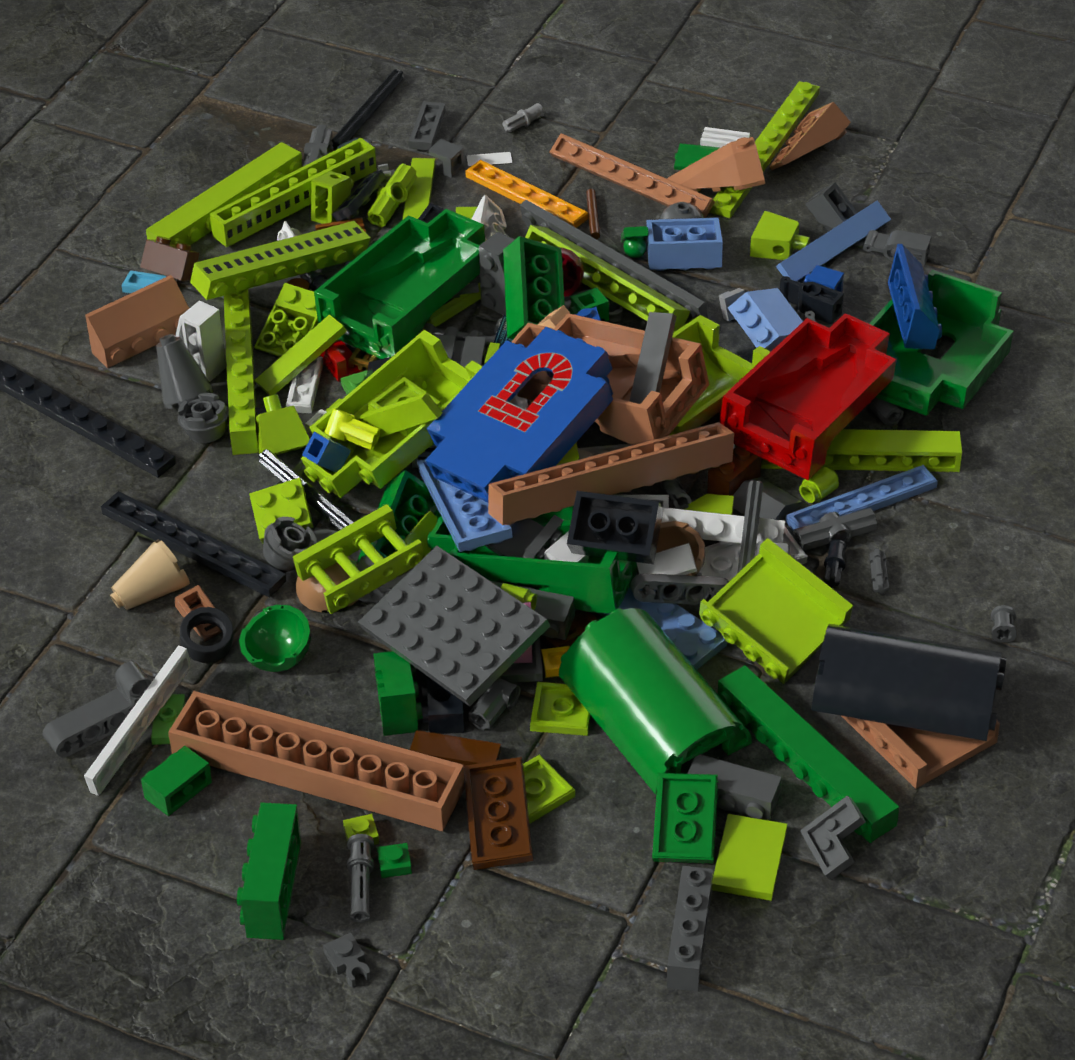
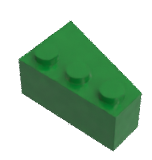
[373,651,423,736]

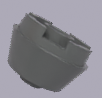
[178,393,229,443]
[263,517,317,571]

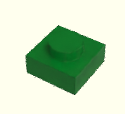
[377,843,412,878]

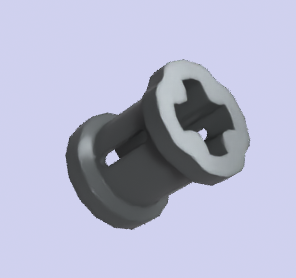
[991,605,1017,643]

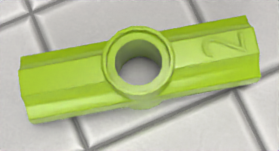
[367,163,417,227]

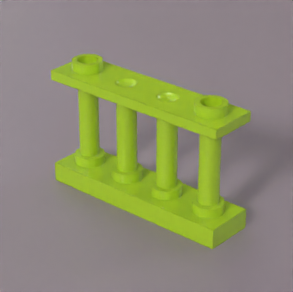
[293,504,425,614]

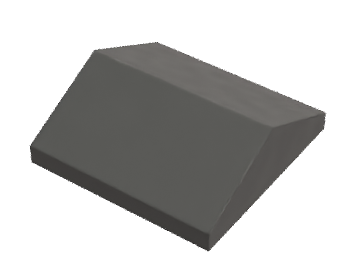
[733,477,802,520]

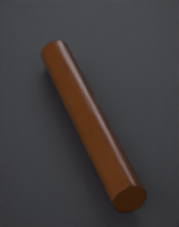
[586,189,600,240]

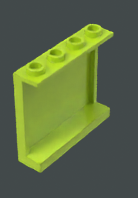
[699,538,853,684]

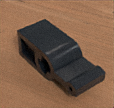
[780,276,844,325]

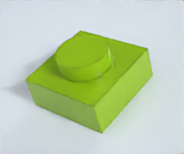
[343,814,379,847]

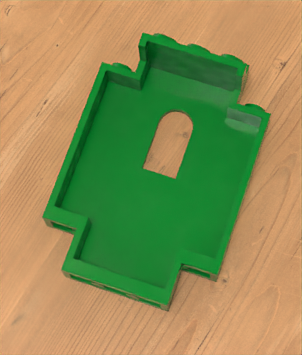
[869,270,1014,416]

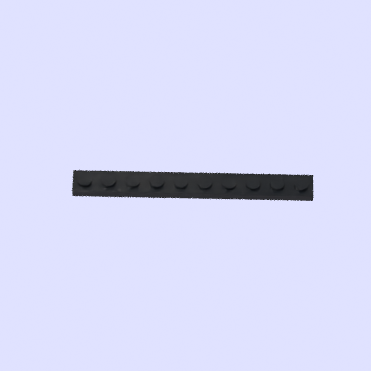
[0,360,176,478]

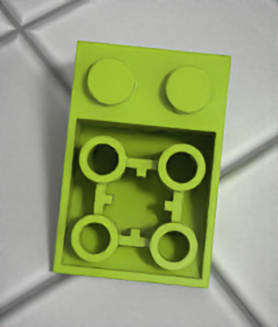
[254,283,318,357]

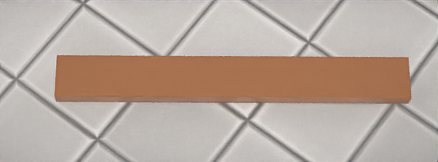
[549,133,715,218]

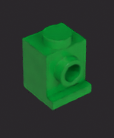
[569,287,609,322]

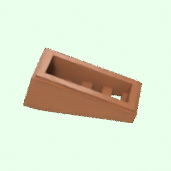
[175,585,223,642]

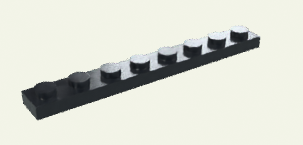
[101,491,287,598]

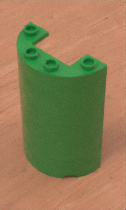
[558,608,752,795]

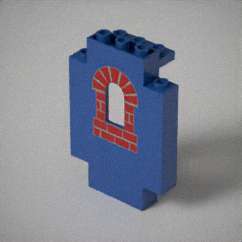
[426,327,614,503]

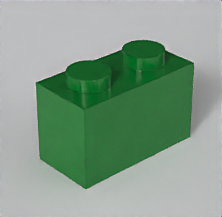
[141,746,212,816]

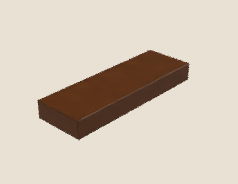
[410,730,501,766]

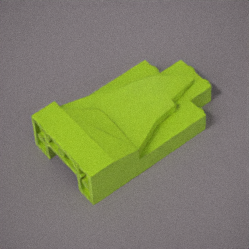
[301,330,482,498]

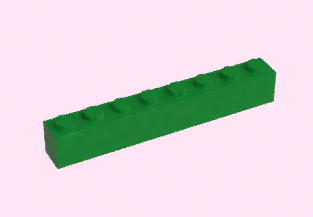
[718,665,899,843]

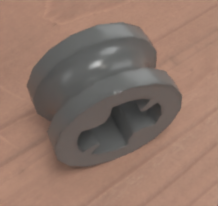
[607,301,623,324]

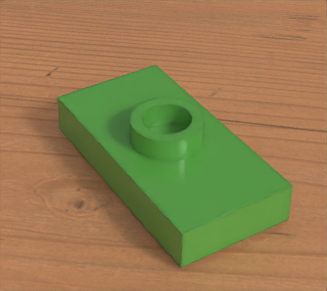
[151,694,186,745]

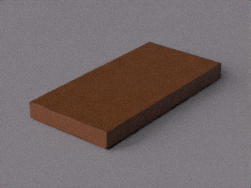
[464,757,534,870]

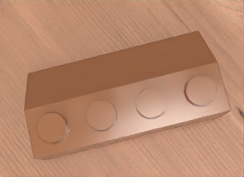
[85,275,189,368]

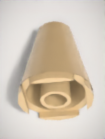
[110,539,190,610]

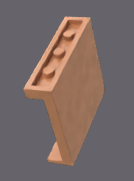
[842,716,1000,789]

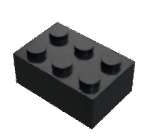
[567,491,663,565]

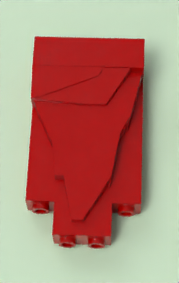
[720,313,897,480]

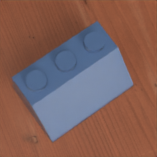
[646,218,723,271]
[728,288,803,352]

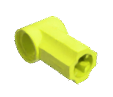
[324,408,381,450]

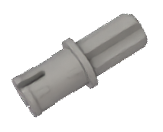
[502,103,544,132]

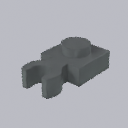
[323,933,371,988]

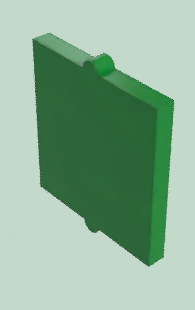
[674,143,720,170]

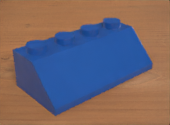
[888,244,942,349]

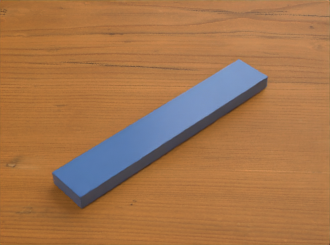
[776,200,891,282]
[785,465,938,531]

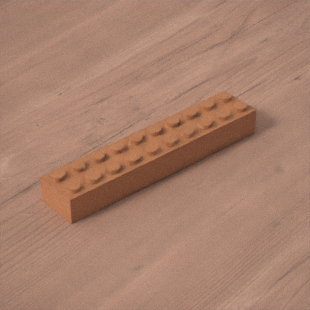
[168,691,465,831]

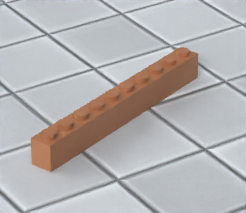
[488,422,734,525]

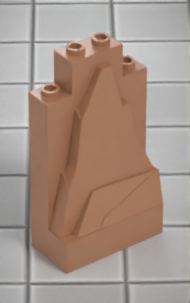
[512,313,710,445]

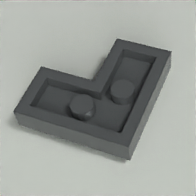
[800,795,866,880]

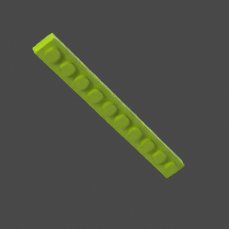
[709,81,820,218]

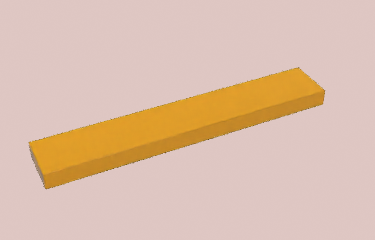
[465,160,588,228]

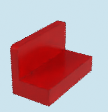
[319,341,364,382]

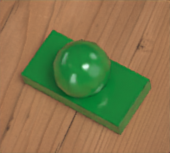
[621,226,648,259]

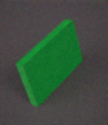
[652,773,718,864]

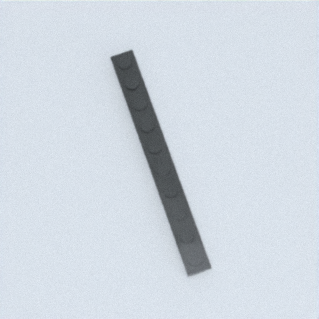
[520,200,708,320]

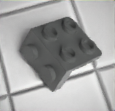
[485,515,564,559]

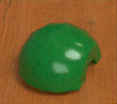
[239,605,311,672]

